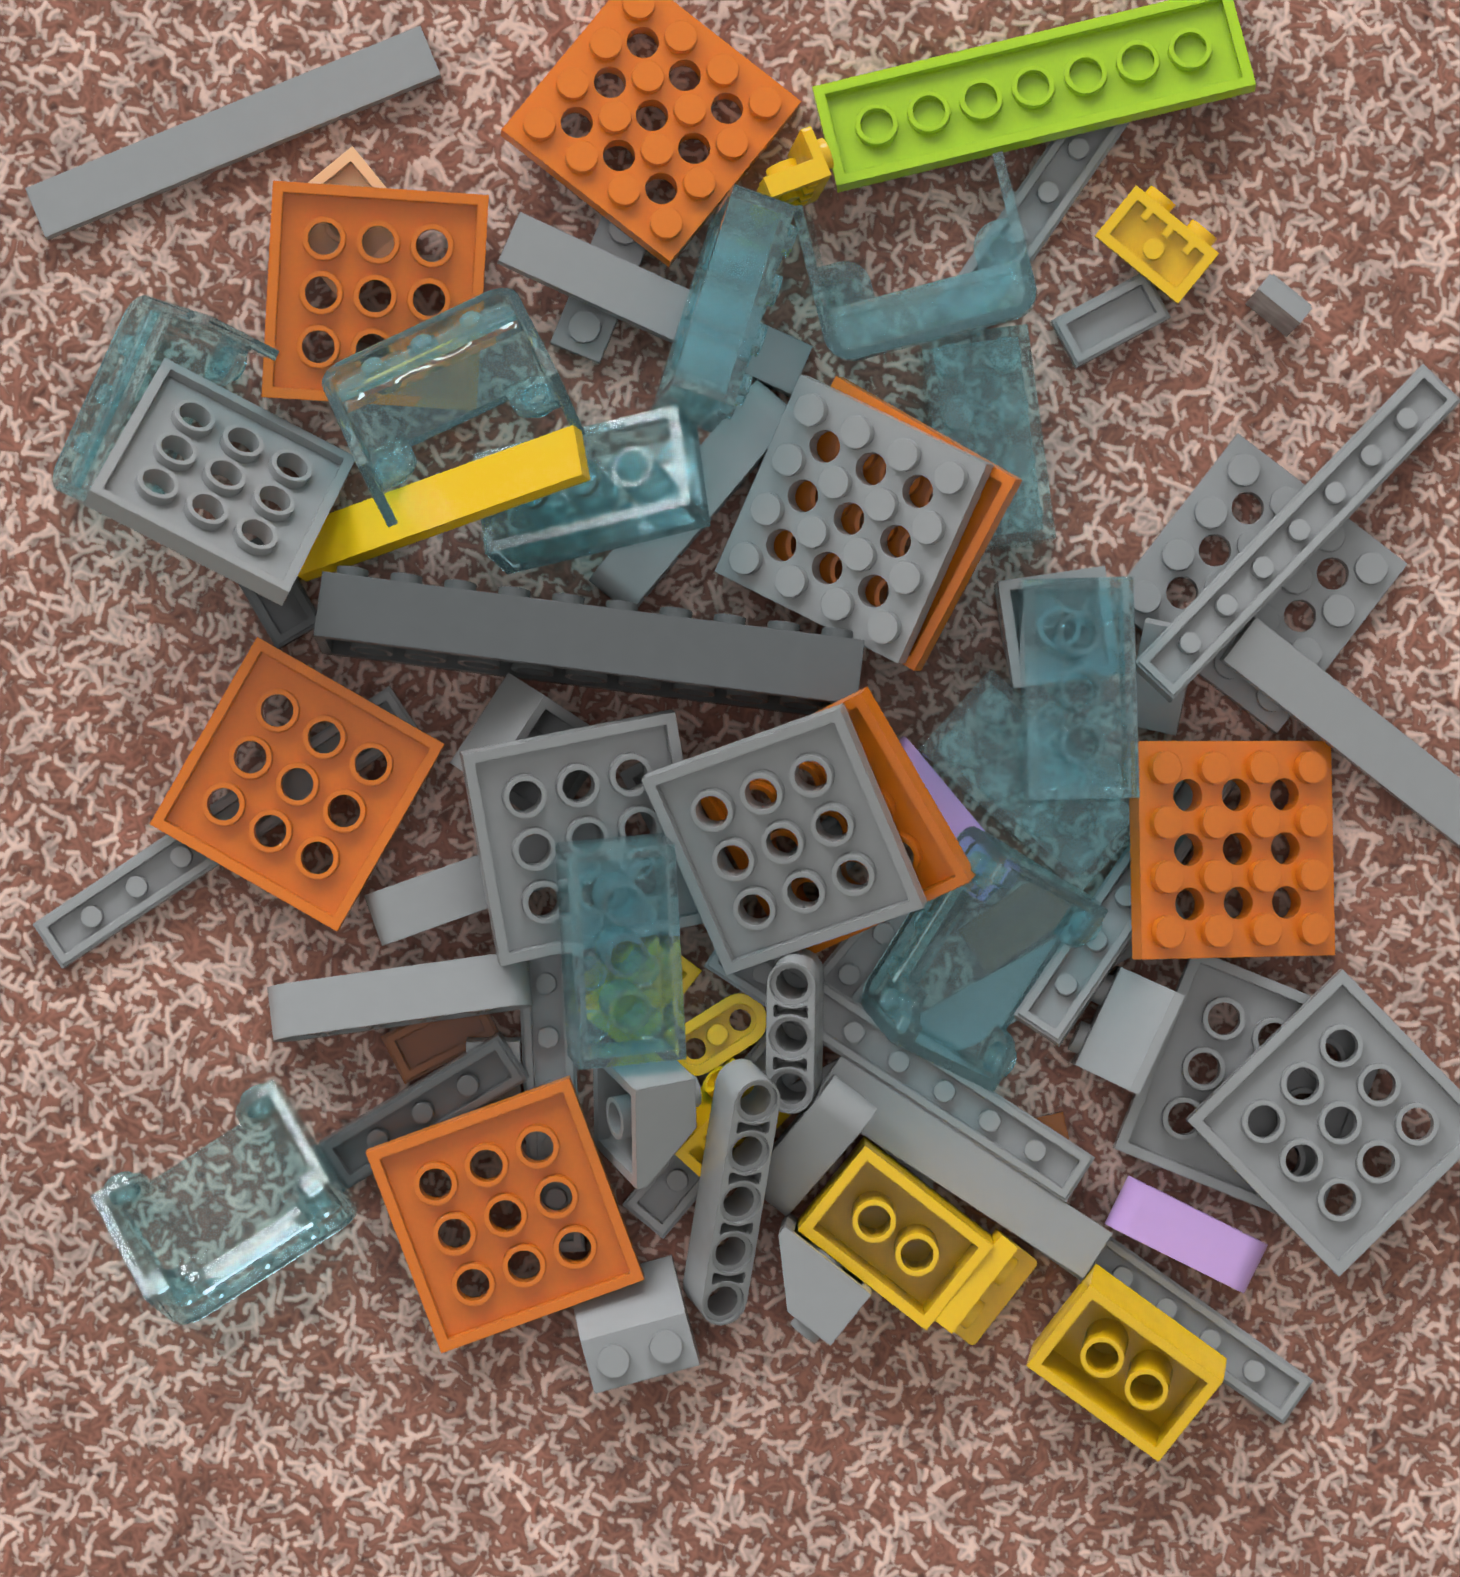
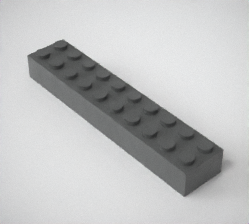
[313,565,865,716]

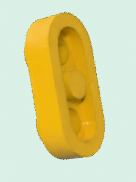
[668,993,766,1076]

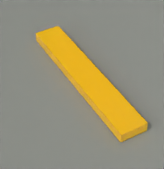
[298,425,590,582]

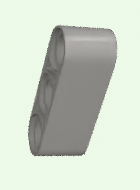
[766,949,824,1114]
[764,1075,877,1216]

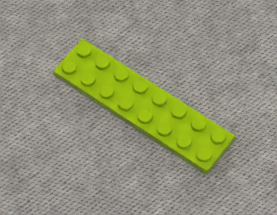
[812,0,1256,193]

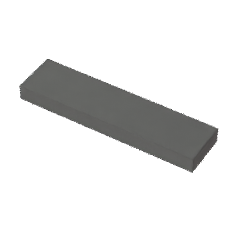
[318,1031,529,1189]

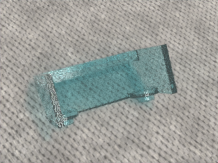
[791,151,1037,361]
[322,288,585,528]
[53,295,279,503]

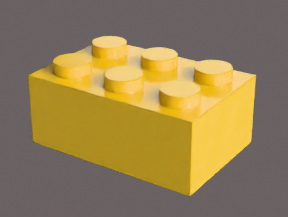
[798,1136,994,1330]
[1026,1263,1227,1462]

